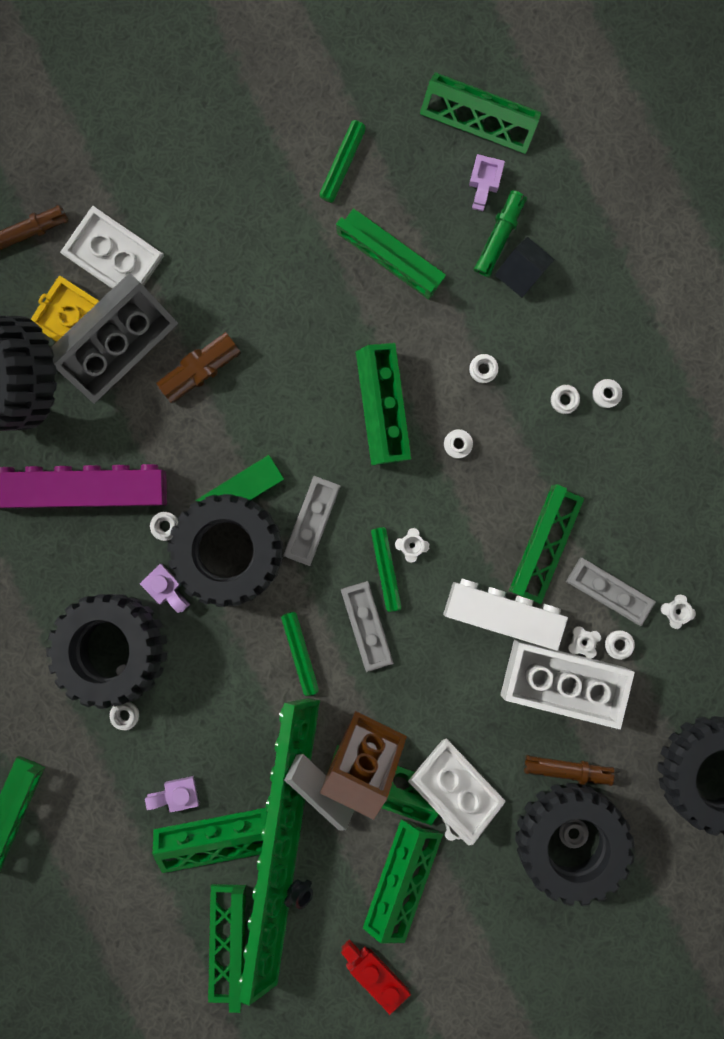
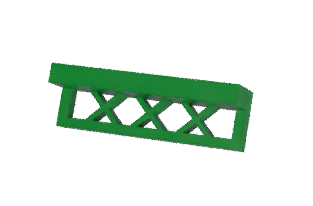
[420,72,542,154]
[336,208,446,300]
[508,484,584,604]
[326,745,438,825]
[0,756,45,871]
[152,808,267,873]
[363,819,443,943]
[208,884,246,1013]

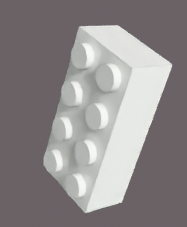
[500,639,635,730]

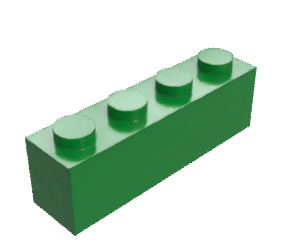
[356,343,411,466]

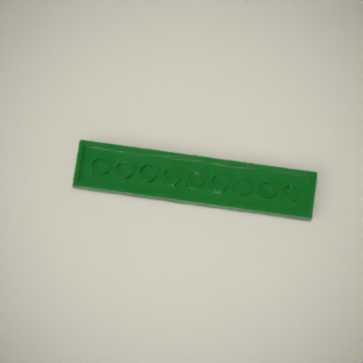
[239,698,320,1006]

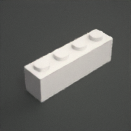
[443,579,568,651]

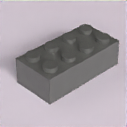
[51,272,178,404]

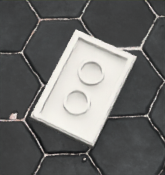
[60,206,164,289]
[408,738,506,846]

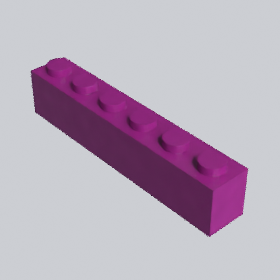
[0,464,167,508]

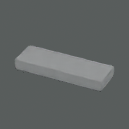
[283,476,341,566]
[566,557,656,626]
[341,581,394,672]
[284,754,354,830]

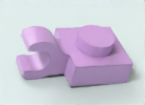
[469,154,505,212]
[140,564,190,613]
[145,776,199,812]

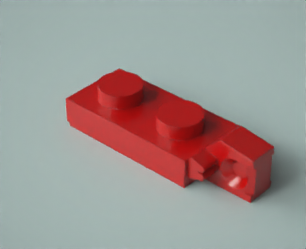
[341,939,411,1015]

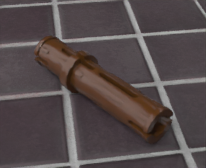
[0,204,68,250]
[524,755,614,786]

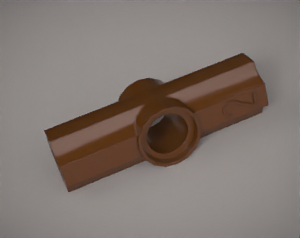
[156,332,241,404]

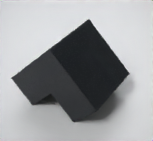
[495,237,555,298]

